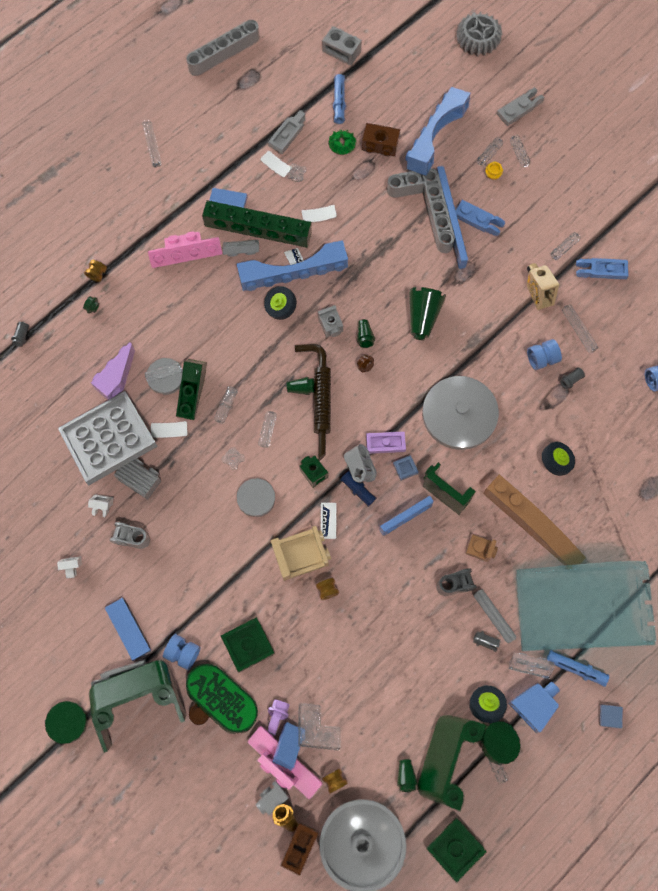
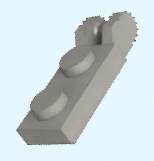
[497,88,545,126]

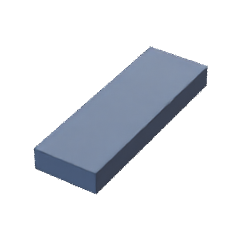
[379,496,434,536]
[105,598,151,661]

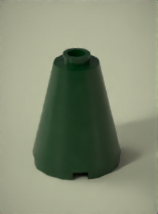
[409,287,446,341]

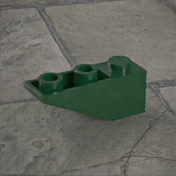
[176,359,207,420]

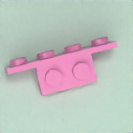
[148,232,222,268]
[248,726,323,799]

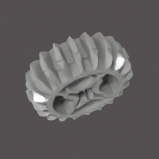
[456,11,502,56]

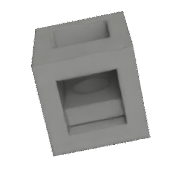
[318,305,343,338]
[255,780,289,815]

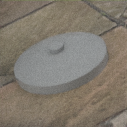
[422,376,499,450]
[319,799,406,891]

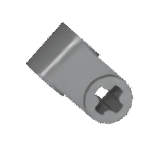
[344,444,377,482]
[110,522,150,549]

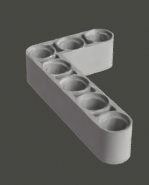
[387,168,455,253]

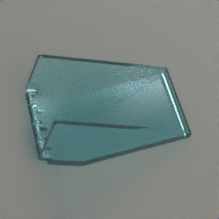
[516,561,656,651]

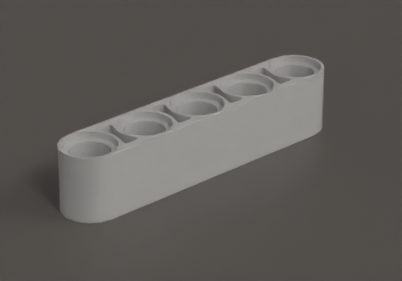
[186,20,259,76]

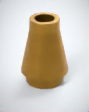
[273,805,298,832]

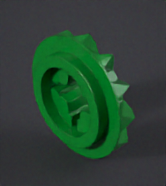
[329,129,356,155]

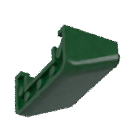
[417,715,486,811]

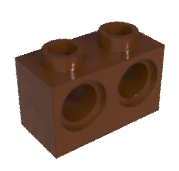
[280,822,319,876]

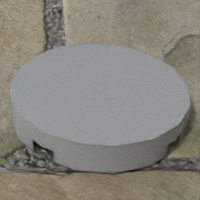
[146,358,183,395]
[237,478,275,517]

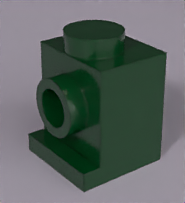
[299,456,329,488]

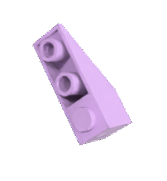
[91,342,135,400]

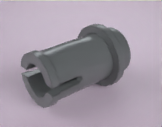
[11,322,29,347]
[560,367,585,389]
[473,631,501,652]

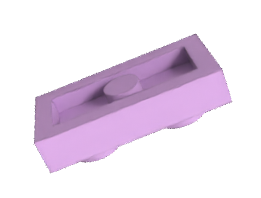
[366,432,406,454]

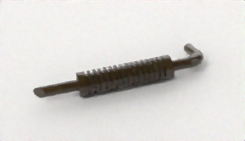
[295,344,331,461]

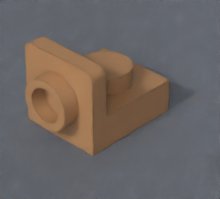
[466,535,498,562]

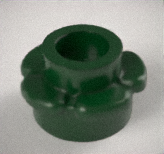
[83,296,100,314]

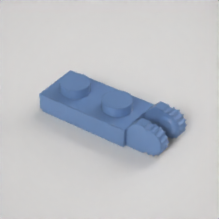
[456,200,505,236]
[576,258,628,280]

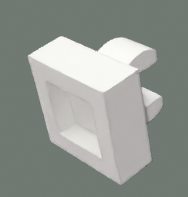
[88,495,114,517]
[57,557,82,579]

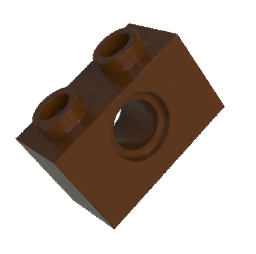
[362,123,400,157]

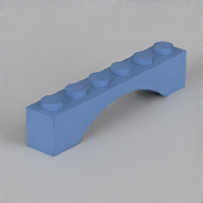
[406,87,471,176]
[237,240,348,291]

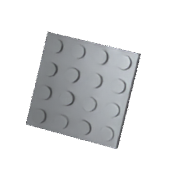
[58,391,158,486]

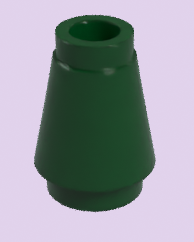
[357,319,375,348]
[287,377,314,395]
[397,759,418,792]

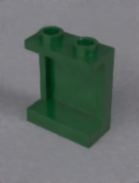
[423,462,476,515]

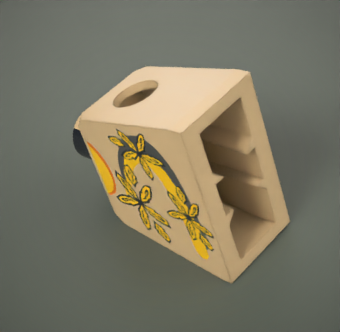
[527,263,559,310]

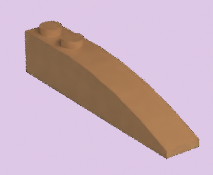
[483,474,586,572]

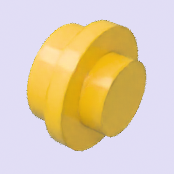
[485,162,503,179]

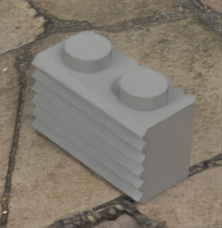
[114,459,161,500]

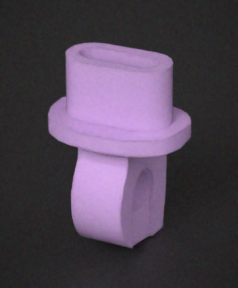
[268,699,290,735]

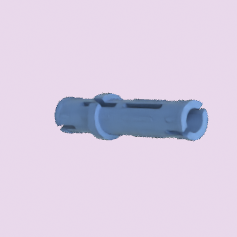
[333,74,346,124]
[546,650,609,687]

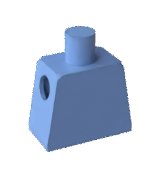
[508,682,560,733]

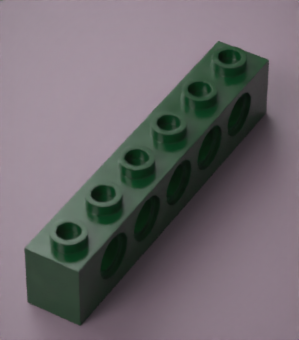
[202,200,312,248]

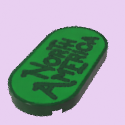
[186,664,258,734]

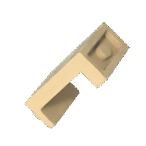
[271,526,331,581]

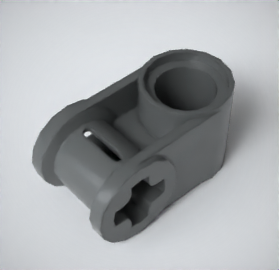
[436,568,477,596]

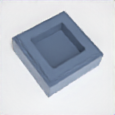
[393,455,418,481]
[600,705,623,729]

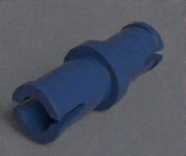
[340,472,377,507]

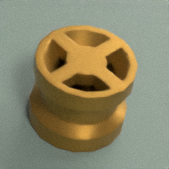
[84,260,107,282]
[316,578,340,600]
[322,768,348,794]

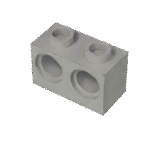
[322,26,362,66]

